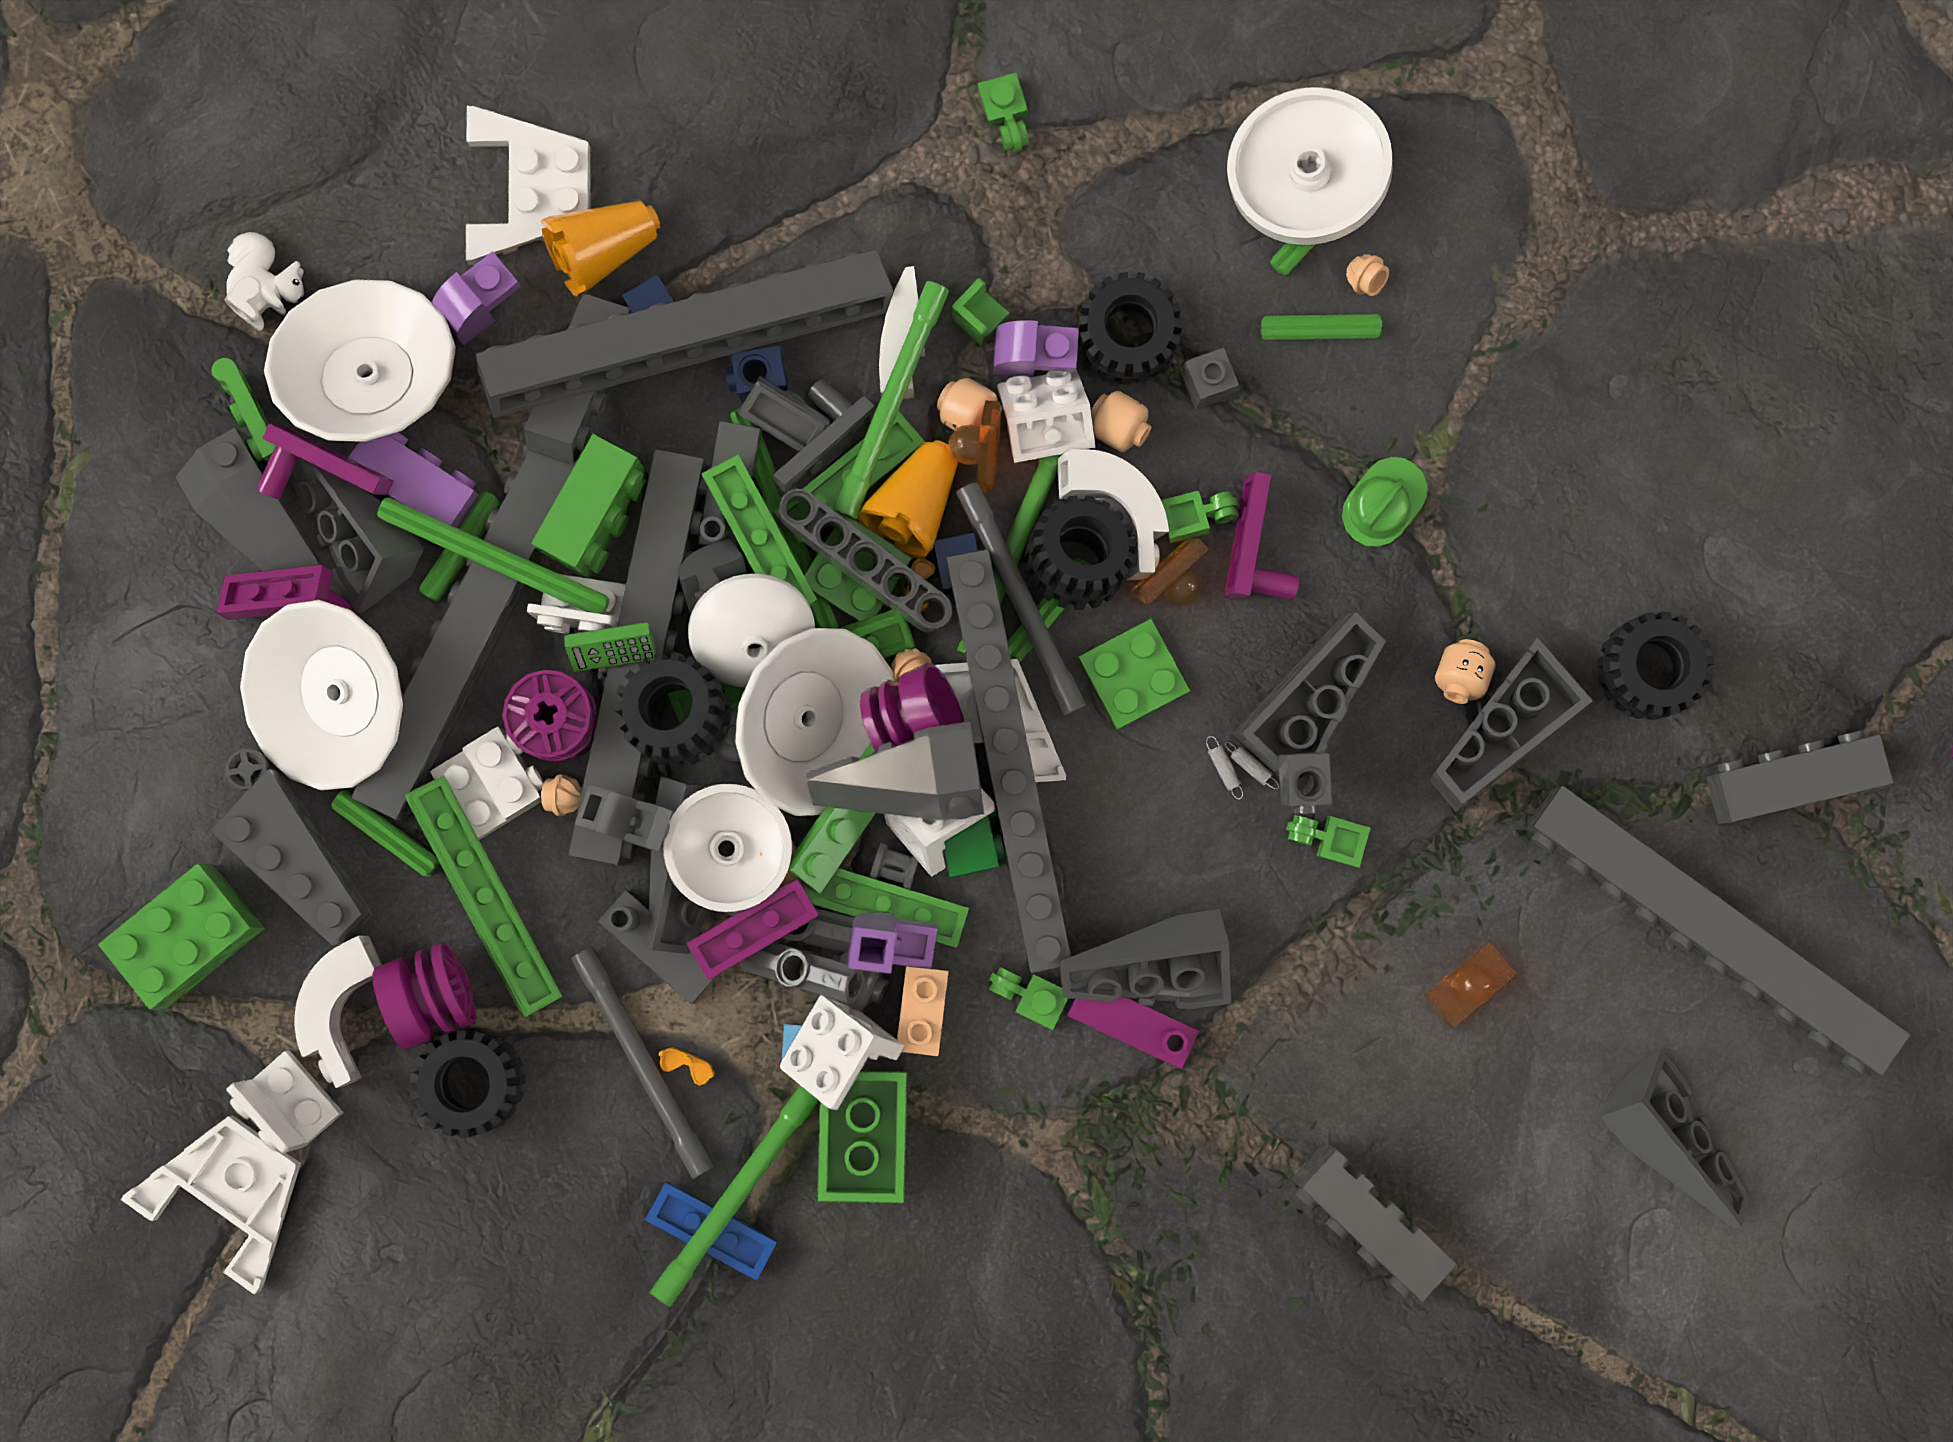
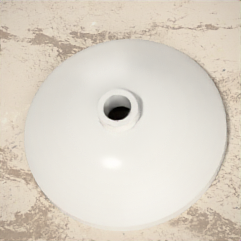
[688,574,815,688]
[663,784,792,912]

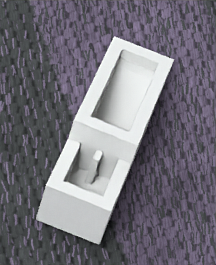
[879,266,925,399]

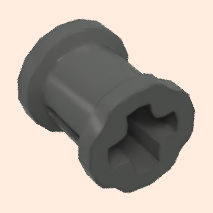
[870,842,919,890]

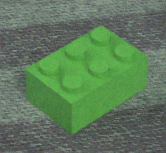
[531,434,648,579]
[98,863,265,1010]
[818,1069,908,1203]

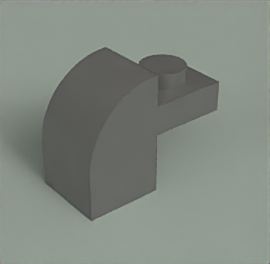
[679,537,748,614]
[575,785,673,852]

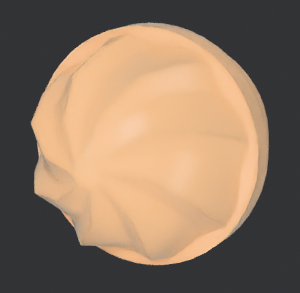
[1346,255,1389,296]
[891,648,932,684]
[541,774,583,816]

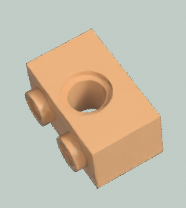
[897,966,949,1056]

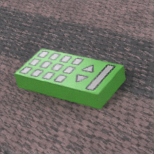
[564,622,657,672]

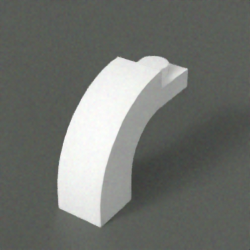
[1058,449,1169,580]
[294,936,382,1088]

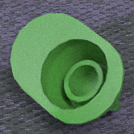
[1342,457,1427,547]

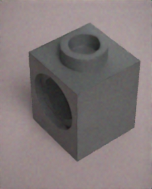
[1181,347,1239,410]
[1278,752,1332,814]

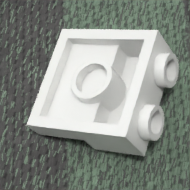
[430,726,544,840]

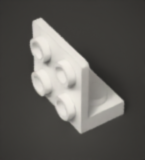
[997,370,1095,463]
[527,574,626,634]
[884,788,995,877]
[780,995,905,1110]
[226,1050,344,1153]

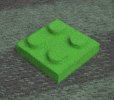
[803,515,912,622]
[1078,619,1190,731]

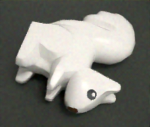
[224,232,304,331]

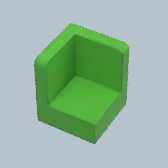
[952,278,1009,346]

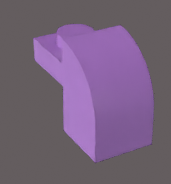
[432,251,521,345]
[993,321,1079,377]
[847,913,937,974]

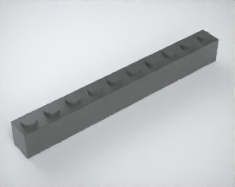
[476,249,893,418]
[351,445,583,822]
[568,449,708,867]
[946,549,1071,973]
[1525,786,1910,1077]

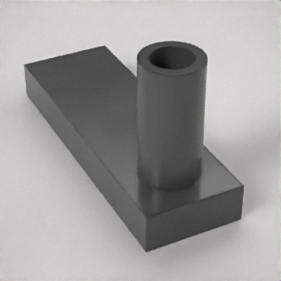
[773,379,876,497]
[699,421,763,551]
[598,890,718,1004]

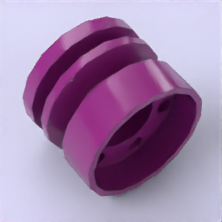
[860,663,964,753]
[502,670,600,763]
[372,942,477,1050]

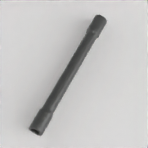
[956,481,1086,716]
[571,947,714,1179]

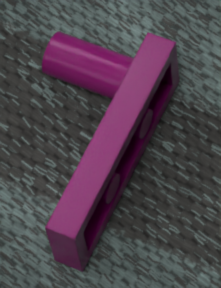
[256,423,394,500]
[1223,471,1299,600]
[216,565,354,620]
[686,879,819,981]
[1067,997,1199,1069]

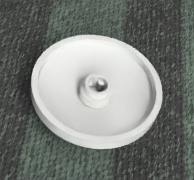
[1227,87,1393,245]

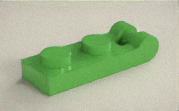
[211,358,276,463]

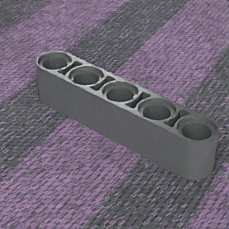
[779,489,952,633]

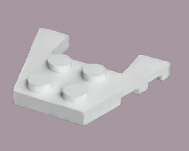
[466,106,590,265]
[935,659,1066,782]
[121,1116,301,1294]

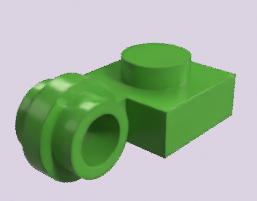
[978,72,1029,153]
[1161,490,1241,543]
[1286,815,1370,868]
[989,967,1068,1030]

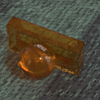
[948,400,1002,493]
[1130,538,1209,607]
[1424,942,1517,1028]

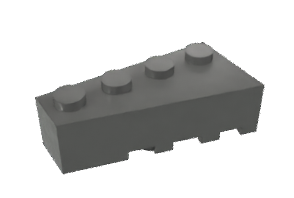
[1232,612,1386,792]
[1430,637,1593,813]
[210,769,374,945]
[1291,1143,1457,1302]

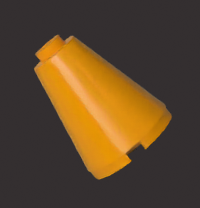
[541,201,660,296]
[857,440,958,558]

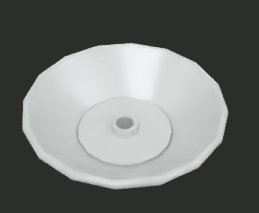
[264,280,456,442]
[240,600,403,790]
[735,628,895,816]

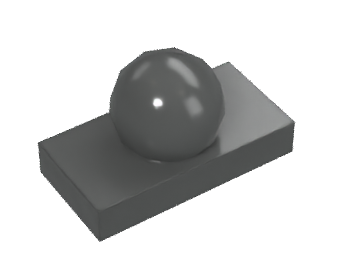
[737,376,830,452]

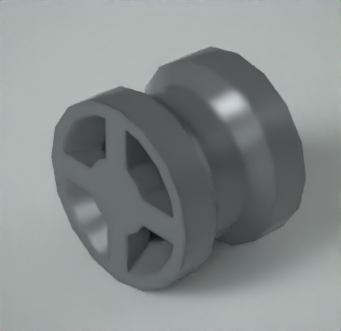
[225,749,276,791]

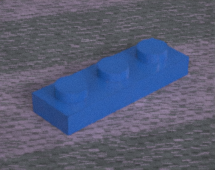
[645,1181,778,1280]

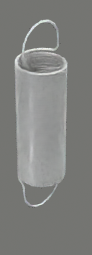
[1206,736,1243,799]
[1225,742,1279,789]

